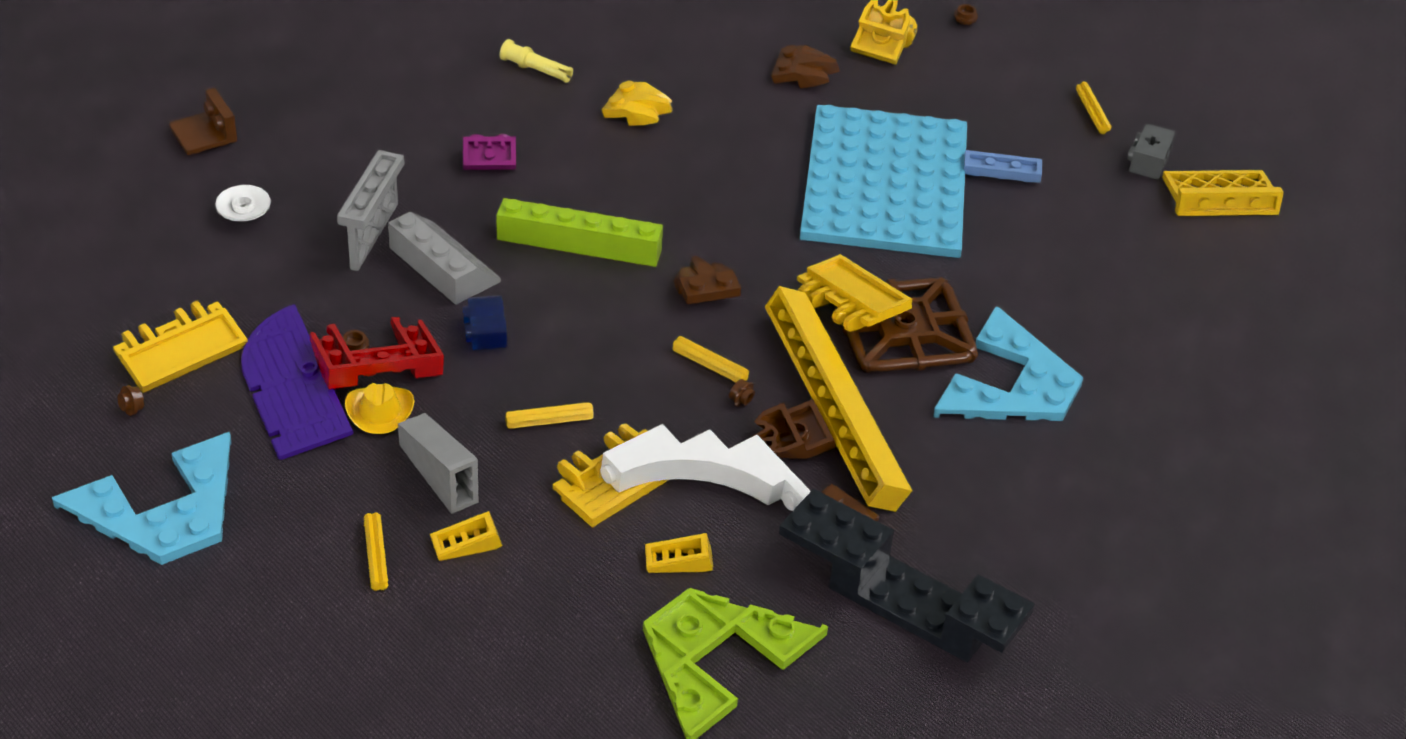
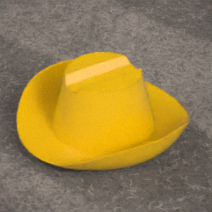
[345,383,414,434]

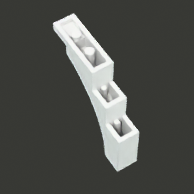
[600,424,810,511]

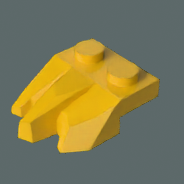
[850,0,910,65]
[601,81,673,126]

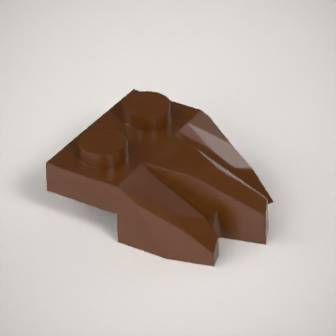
[771,45,840,89]
[673,256,741,304]
[753,399,836,458]

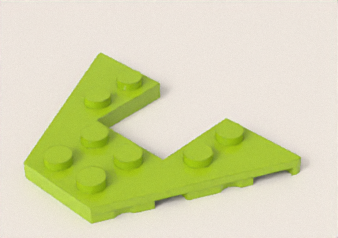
[643,588,828,739]

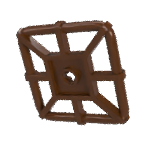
[842,277,978,373]

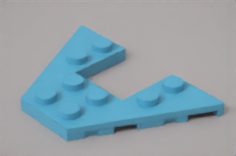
[933,306,1083,421]
[52,432,231,565]

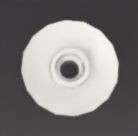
[215,185,271,221]

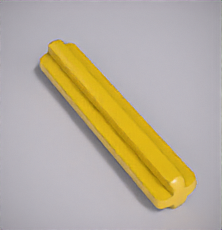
[1075,81,1112,134]
[672,336,749,383]
[505,402,594,429]
[364,512,388,591]

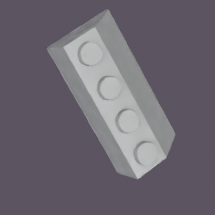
[388,212,501,305]

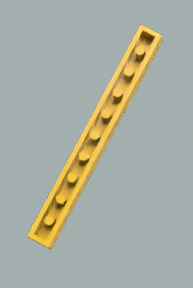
[765,286,912,512]

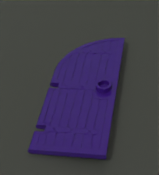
[241,304,353,460]

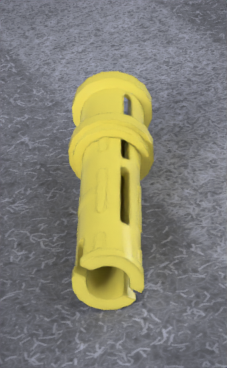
[500,39,573,83]

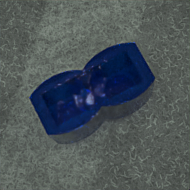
[463,295,507,350]

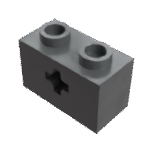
[1127,123,1176,180]

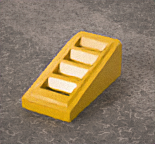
[430,511,502,561]
[645,533,713,573]

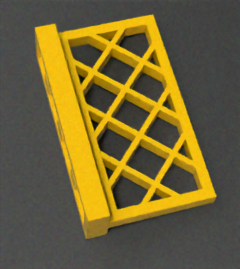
[1162,170,1284,216]

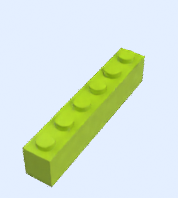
[496,198,663,267]

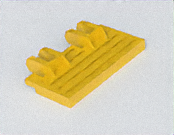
[797,254,912,332]
[113,301,248,393]
[553,423,668,528]

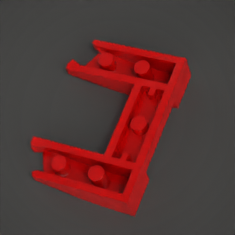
[310,317,444,389]

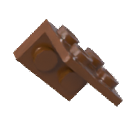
[169,88,237,155]

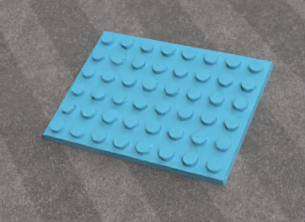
[800,105,967,258]

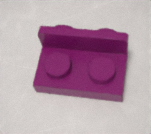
[463,134,516,170]

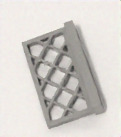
[337,150,405,271]

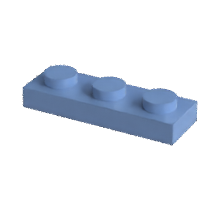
[964,150,1042,183]

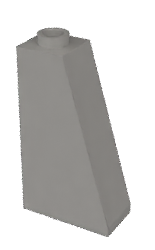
[398,413,479,514]

